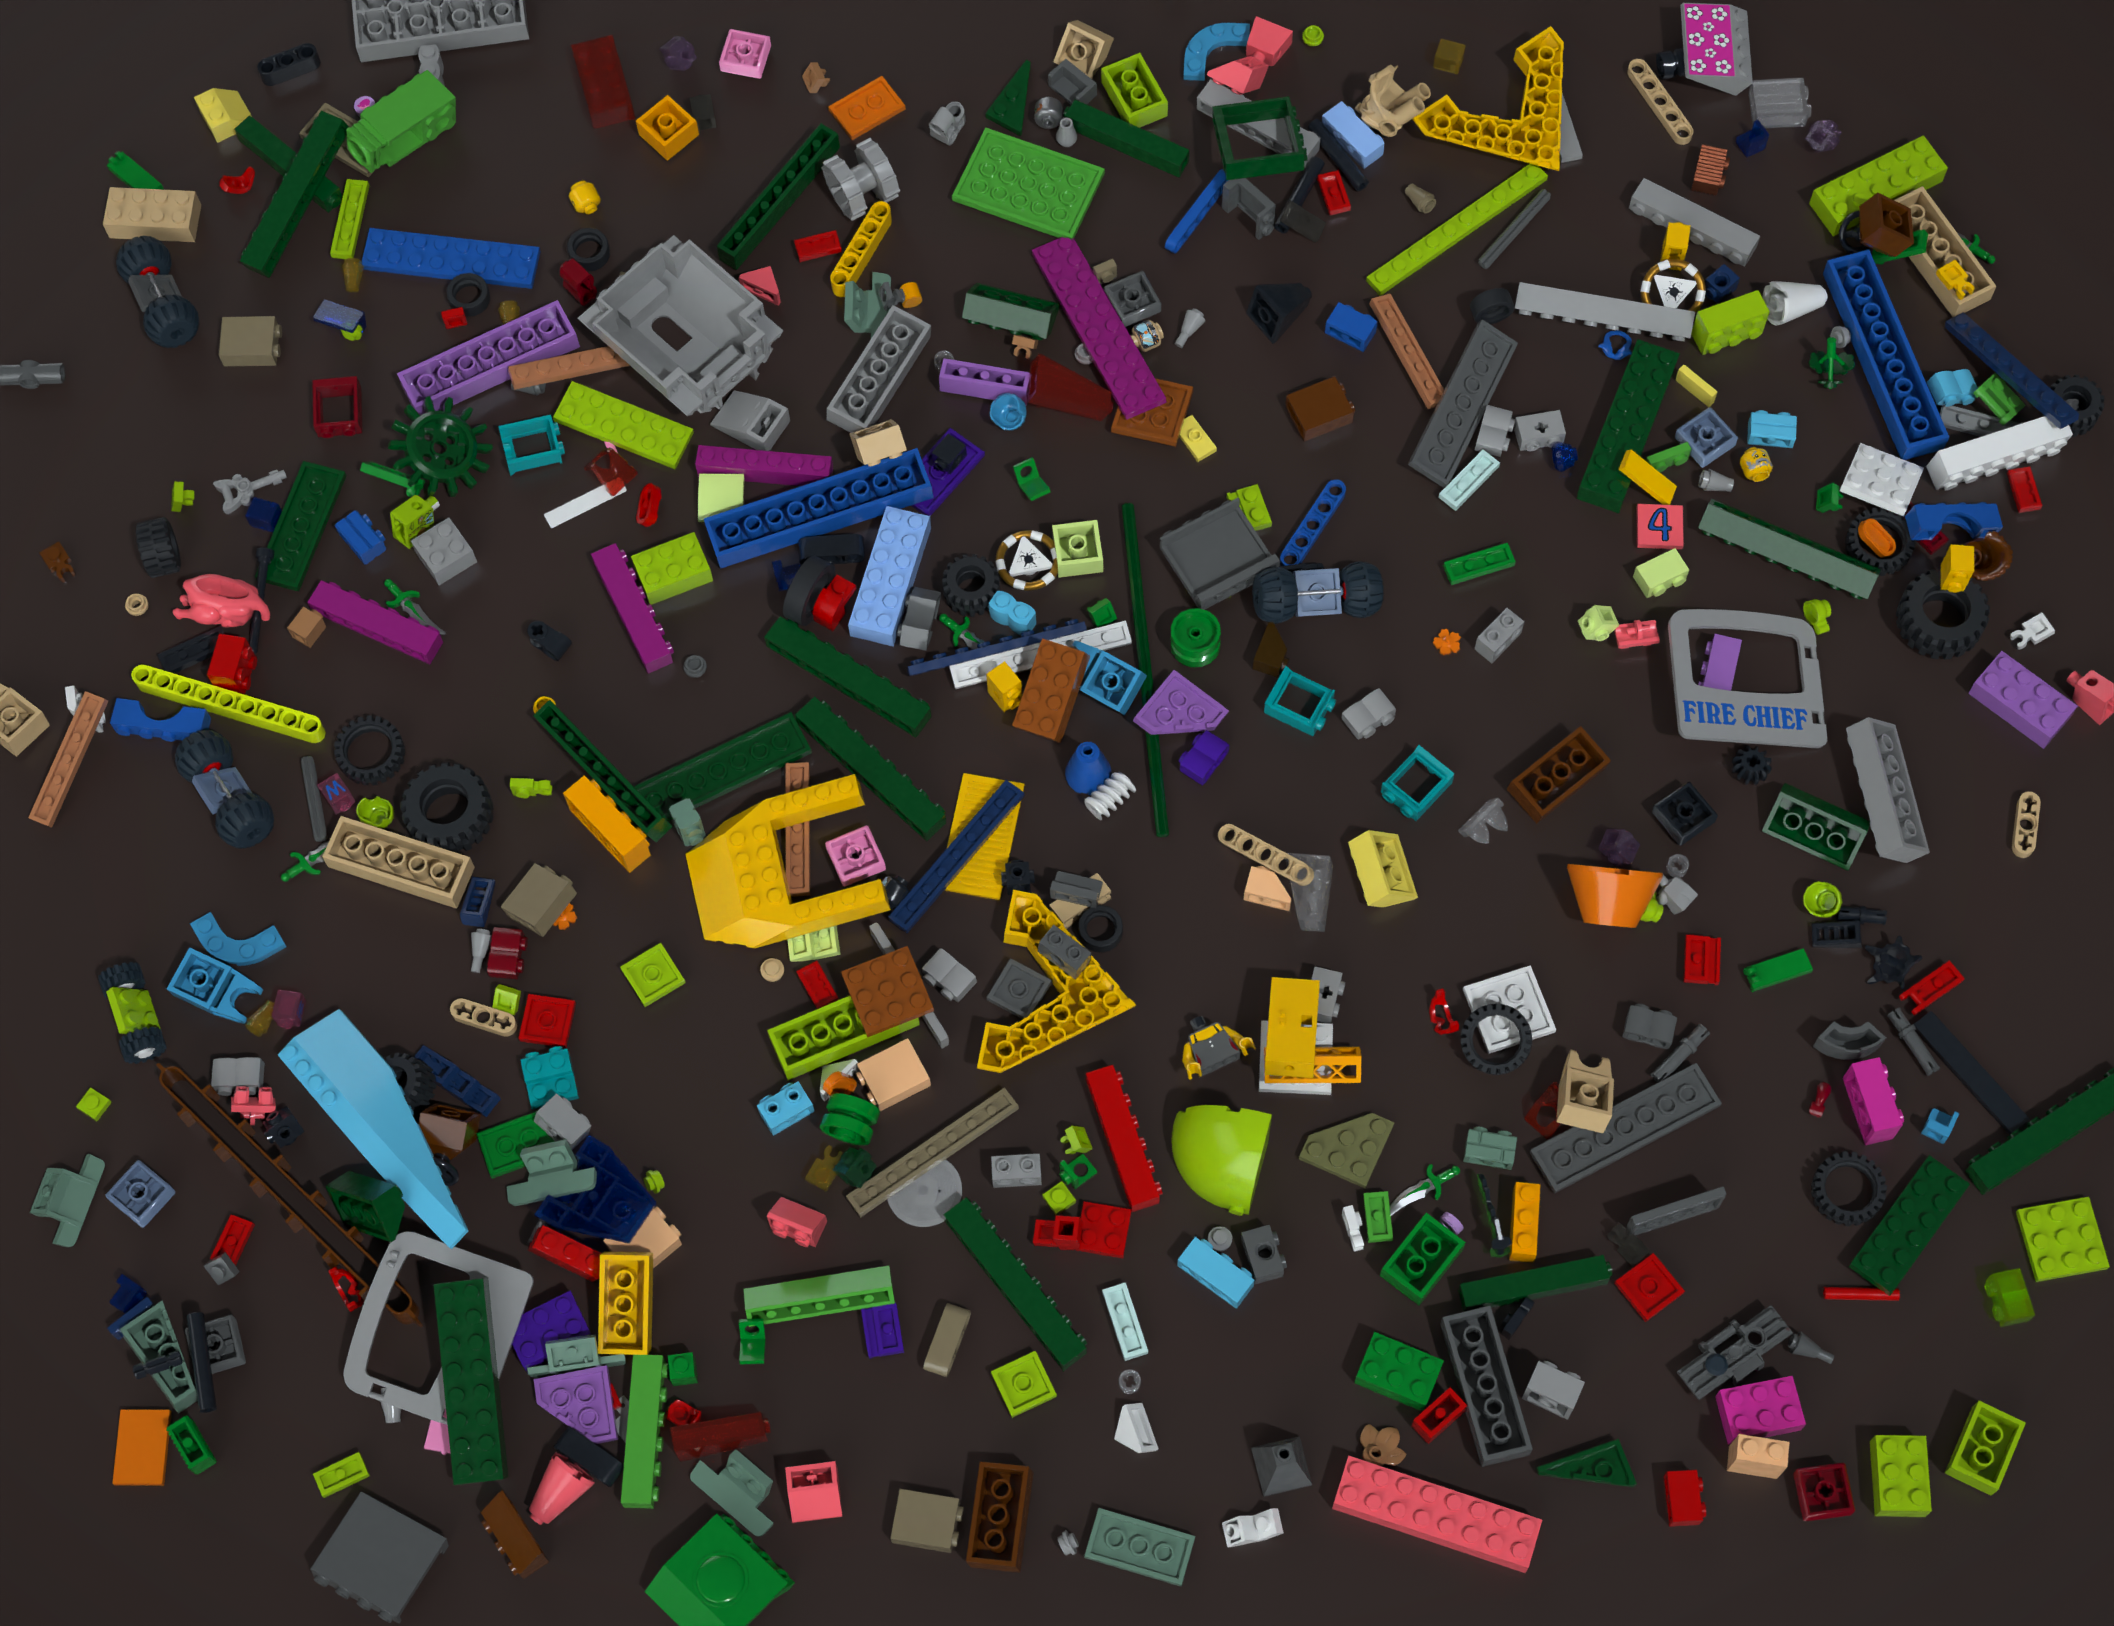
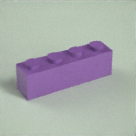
[939,358,1031,405]
[1698,634,1742,691]

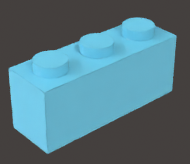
[1177,1237,1255,1309]

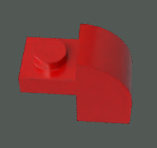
[813,575,856,631]
[1033,1216,1083,1250]

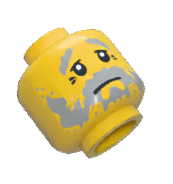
[1740,447,1773,482]

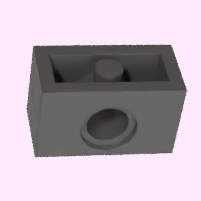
[1038,925,1091,980]
[1241,1225,1287,1284]

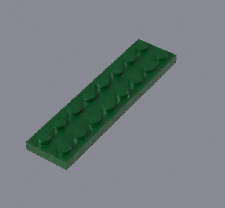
[634,712,812,821]

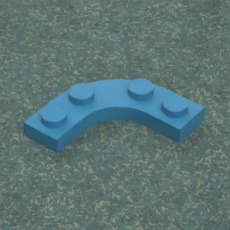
[1184,23,1250,81]
[190,912,287,966]

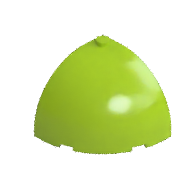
[1171,1105,1272,1216]

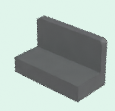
[1050,871,1103,908]

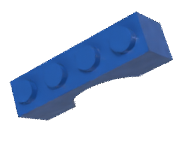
[1905,502,2003,540]
[110,698,211,742]

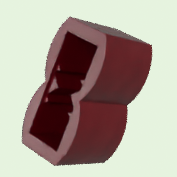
[560,258,597,306]
[487,927,528,979]

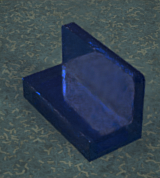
[313,299,367,333]

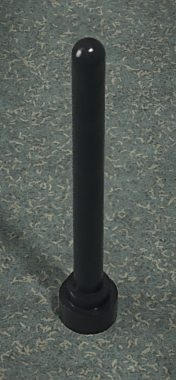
[249,548,275,654]

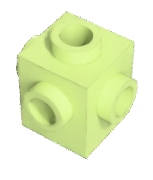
[1578,605,1619,641]

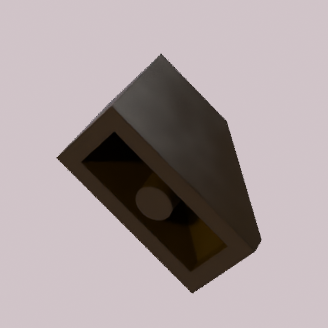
[1253,622,1289,678]

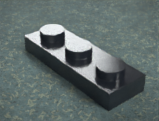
[158,626,224,674]

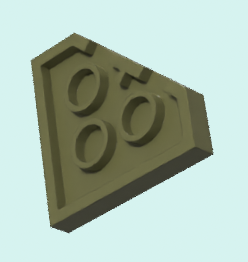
[1299,1113,1394,1188]

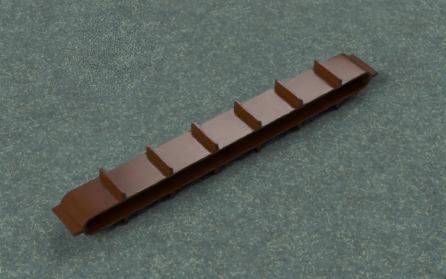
[156,1063,423,1328]

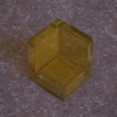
[1434,39,1466,74]

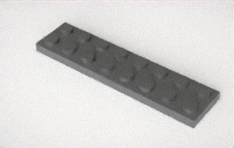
[1408,319,1518,488]
[1530,1063,1722,1194]

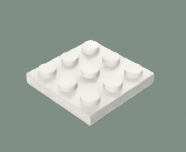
[1840,443,1924,516]
[1463,965,1556,1054]
[1259,1021,1333,1095]

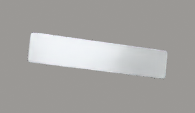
[544,477,627,528]

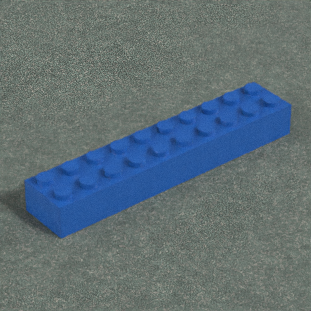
[1823,250,1949,460]
[704,448,934,569]

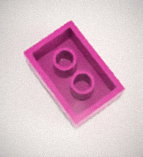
[1843,1057,1904,1146]
[1715,1376,1806,1445]

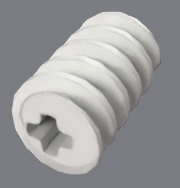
[1085,772,1136,820]

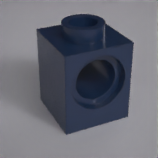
[1705,264,1740,304]

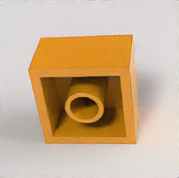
[636,95,699,161]

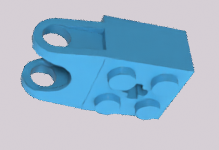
[1072,641,1147,715]
[167,947,263,1024]

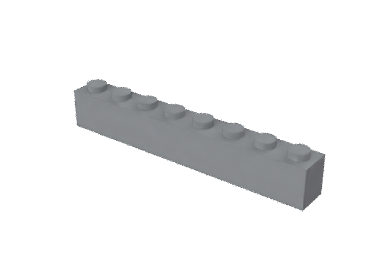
[1515,282,1695,342]

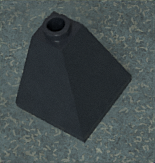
[1246,283,1312,344]

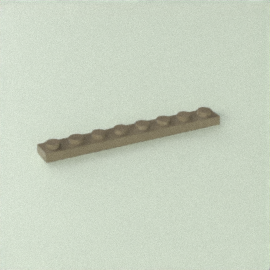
[846,1087,1019,1218]

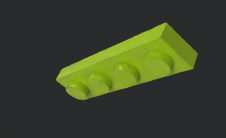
[330,179,370,260]

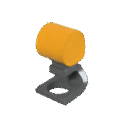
[878,282,922,311]

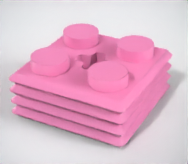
[719,29,771,79]
[825,825,886,887]

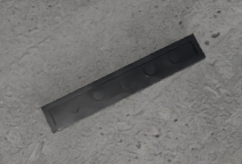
[1914,1011,2030,1135]

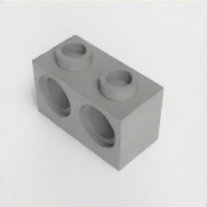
[1475,608,1524,663]
[991,1154,1042,1188]

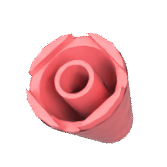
[529,1452,595,1525]

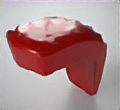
[219,167,255,194]
[665,1399,702,1430]

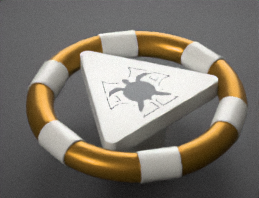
[1640,259,1706,314]
[995,530,1058,591]

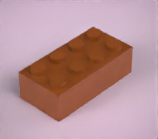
[1012,638,1090,743]

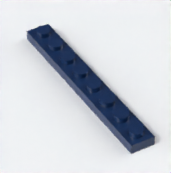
[1945,312,2079,429]
[907,619,1087,677]
[888,780,1025,933]

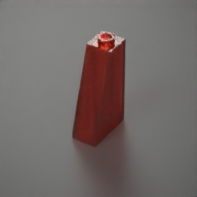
[1027,354,1113,421]
[670,1412,771,1462]

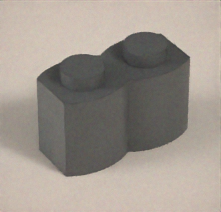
[1622,1004,1677,1049]

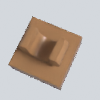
[802,62,830,93]
[1012,335,1038,359]

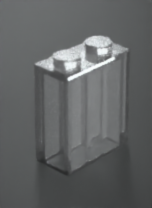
[1748,78,1811,129]

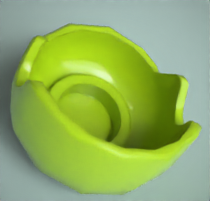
[356,796,394,829]
[1803,881,1842,918]

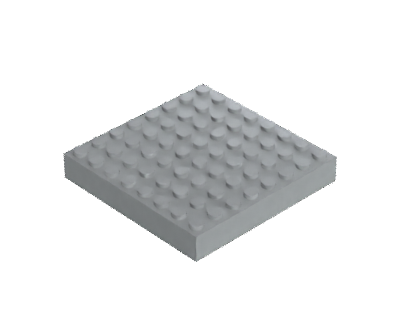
[352,0,529,62]

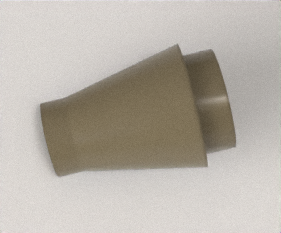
[1405,183,1436,213]

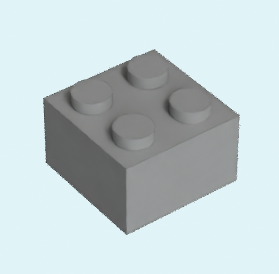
[411,518,477,585]
[1522,1361,1585,1420]

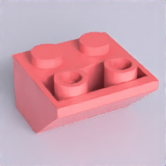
[1207,56,1269,95]
[767,1197,827,1247]
[785,1461,842,1523]

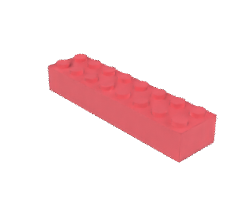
[1332,1455,1542,1573]

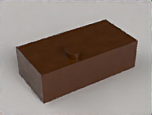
[1507,726,1611,824]
[966,1462,1034,1573]

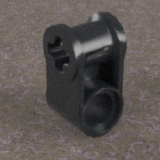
[527,621,572,661]

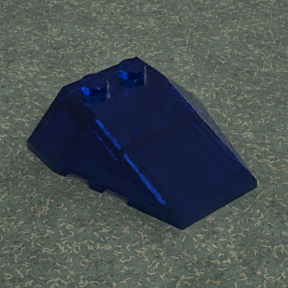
[534,1135,657,1244]

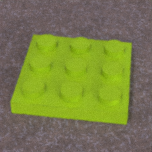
[2016,1197,2110,1282]

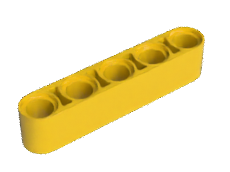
[830,201,892,297]

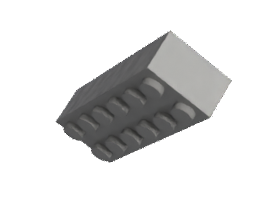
[827,305,931,433]
[1846,717,1930,863]

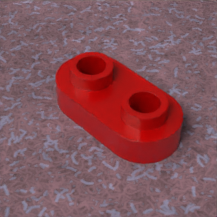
[636,483,662,527]

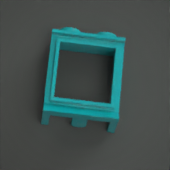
[498,415,565,476]
[1264,666,1337,736]
[1381,745,1454,821]

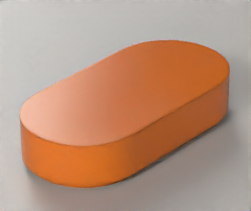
[1858,519,1896,558]
[823,1071,857,1095]

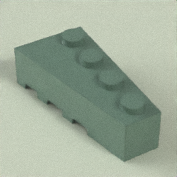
[120,1301,198,1414]

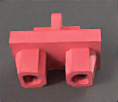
[1614,620,1660,649]
[231,1086,276,1126]

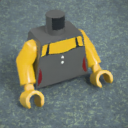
[1182,1016,1256,1080]

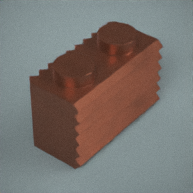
[1691,144,1730,196]

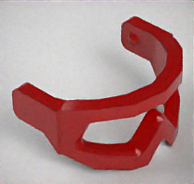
[1429,988,1459,1035]
[328,1267,364,1312]

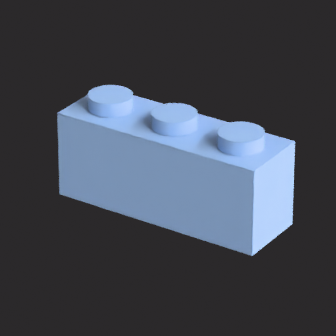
[1322,101,1385,169]

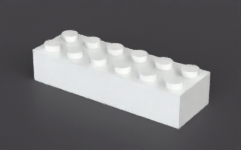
[1926,416,2073,490]

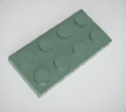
[1084,1508,1195,1587]

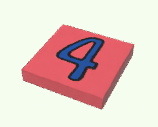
[1637,504,1683,549]

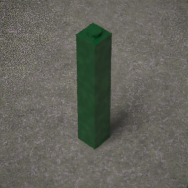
[1063,100,1189,178]
[234,115,343,213]
[1458,1255,1612,1312]

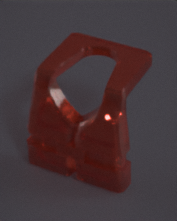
[584,447,638,496]
[1525,1082,1561,1139]

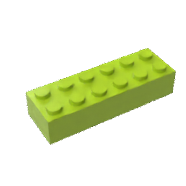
[1809,135,1948,236]
[767,996,920,1080]

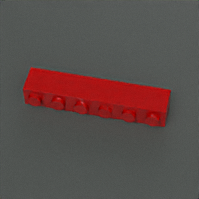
[1086,1065,1163,1212]

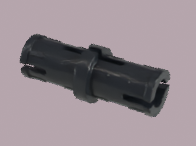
[1837,906,1887,925]

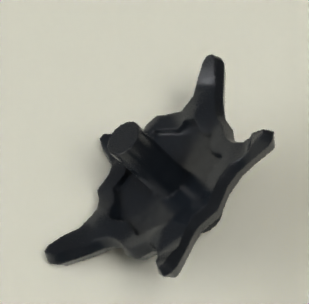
[1865,935,1923,989]

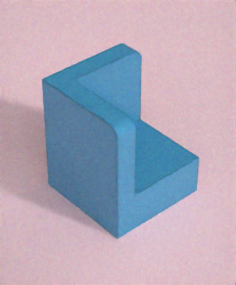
[1921,1108,1959,1144]

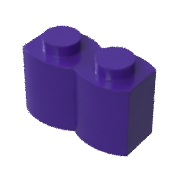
[1179,730,1229,786]

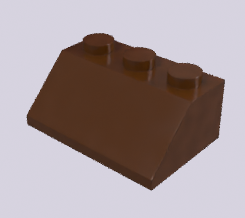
[481,1490,549,1579]

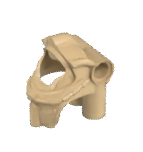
[1355,65,1431,137]

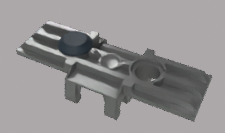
[1677,1305,1793,1400]

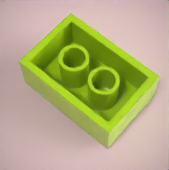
[1101,53,1168,128]
[1691,290,1770,355]
[631,532,713,605]
[1945,1401,2026,1496]
[1870,1435,1932,1517]

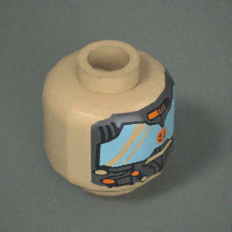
[1131,320,1164,352]

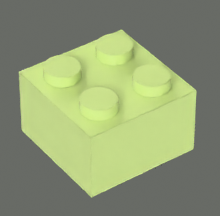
[1052,520,1103,578]

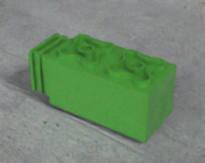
[346,70,456,173]

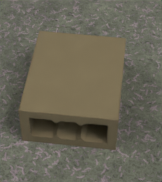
[219,316,282,366]
[501,863,577,937]
[891,1489,964,1553]

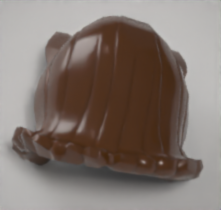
[1964,531,2013,581]

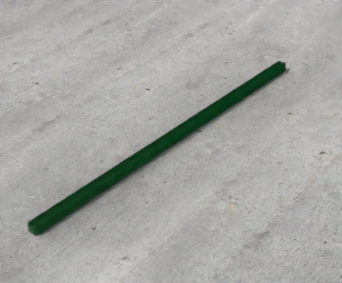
[1122,503,1169,838]

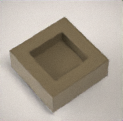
[1093,259,1117,284]

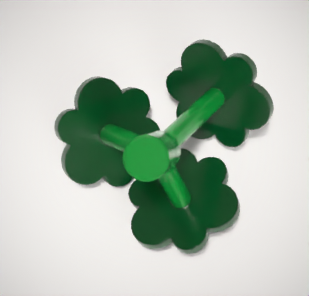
[1809,337,1855,389]

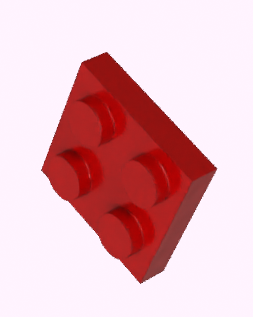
[519,994,576,1048]
[1075,1201,1132,1259]
[1614,1253,1685,1322]

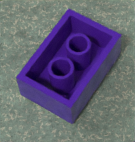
[512,1291,592,1374]

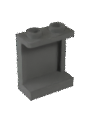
[1222,178,1276,240]

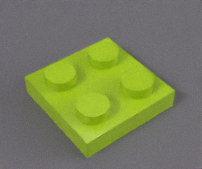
[620,943,686,1007]
[991,1351,1057,1418]

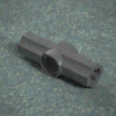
[0,360,66,389]

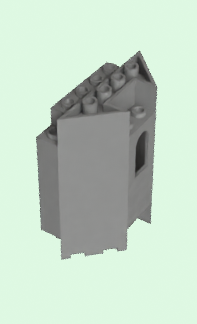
[578,235,783,416]

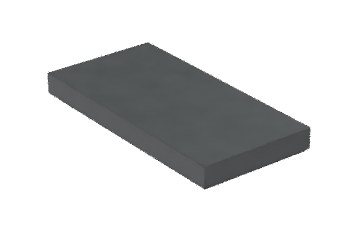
[1625,1187,1726,1237]

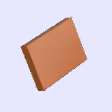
[828,76,906,140]
[112,1410,172,1486]

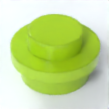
[1302,25,1324,46]
[340,321,362,341]
[644,1170,665,1194]

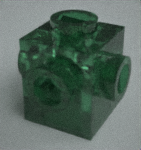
[833,1147,877,1189]

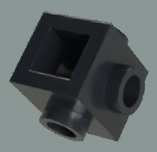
[1001,860,1035,895]
[262,1106,305,1148]

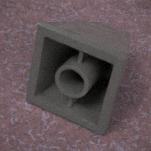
[1251,1436,1312,1497]

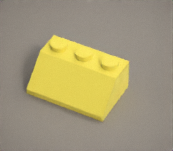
[1348,830,1418,908]

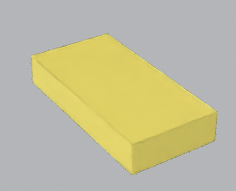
[1676,365,1717,407]

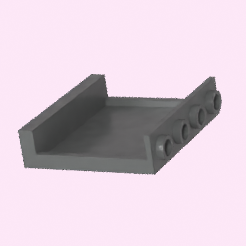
[1160,498,1280,610]
[311,1492,449,1624]

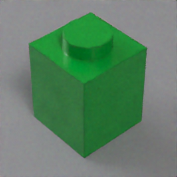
[668,1352,698,1386]

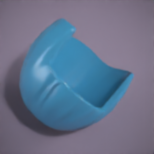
[990,393,1027,431]

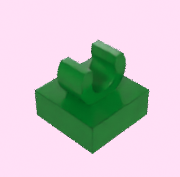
[1816,483,1843,513]
[1087,598,1117,628]

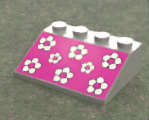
[1680,3,1753,96]

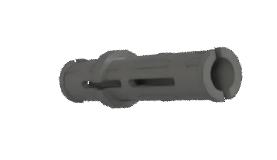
[1887,1008,1940,1076]
[1650,1024,1710,1083]

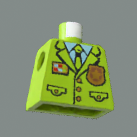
[390,495,440,549]

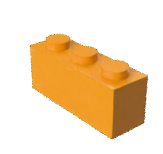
[1509,1182,1540,1263]

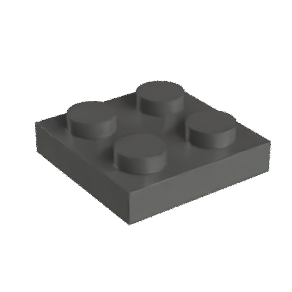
[987,958,1052,1019]

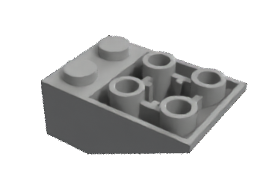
[710,390,790,451]

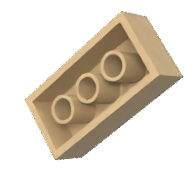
[103,187,201,242]

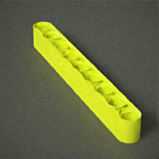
[131,665,326,743]

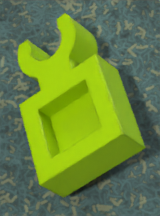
[510,778,553,798]

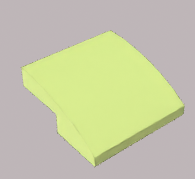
[698,474,745,522]
[787,925,841,962]

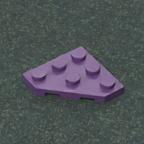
[1133,670,1229,735]
[534,1365,618,1444]

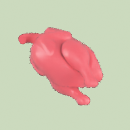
[173,574,270,627]

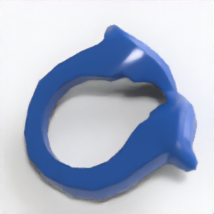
[1598,330,1632,360]

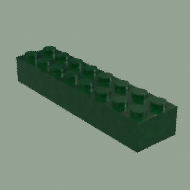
[1577,339,1680,513]
[434,1278,509,1485]

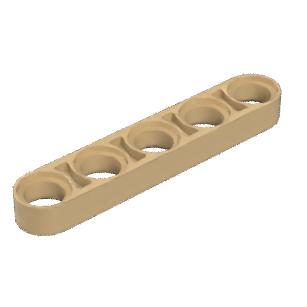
[1627,59,1693,145]
[1218,824,1314,886]

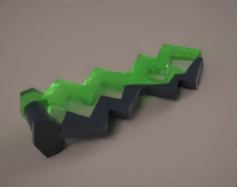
[1477,1174,1512,1258]

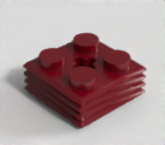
[1793,1463,1855,1521]

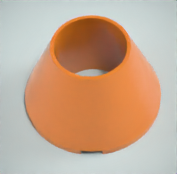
[1567,864,1663,928]

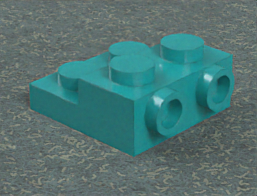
[521,1046,579,1110]

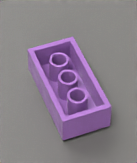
[1968,651,2078,749]

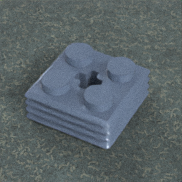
[1675,407,1738,468]
[105,1160,175,1228]

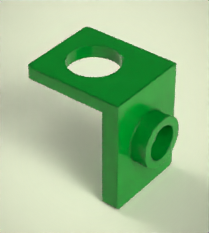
[1013,457,1051,501]
[1059,1154,1097,1189]
[739,1319,766,1364]

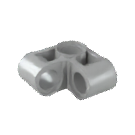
[929,102,966,145]

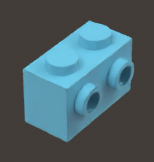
[757,1081,815,1136]

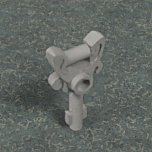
[213,469,287,514]

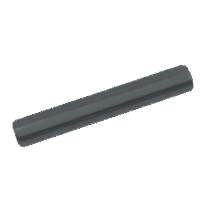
[301,756,328,842]

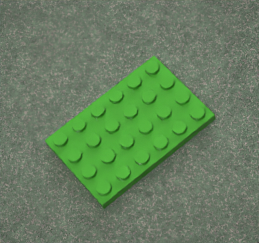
[952,127,1105,240]

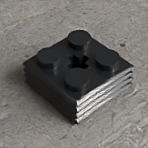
[1652,782,1718,846]

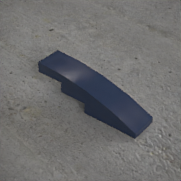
[414,1045,501,1117]

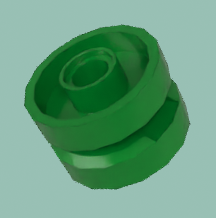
[1171,608,1221,667]
[819,1093,880,1146]

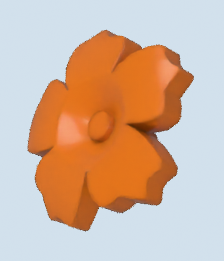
[1433,629,1461,655]
[553,903,577,930]

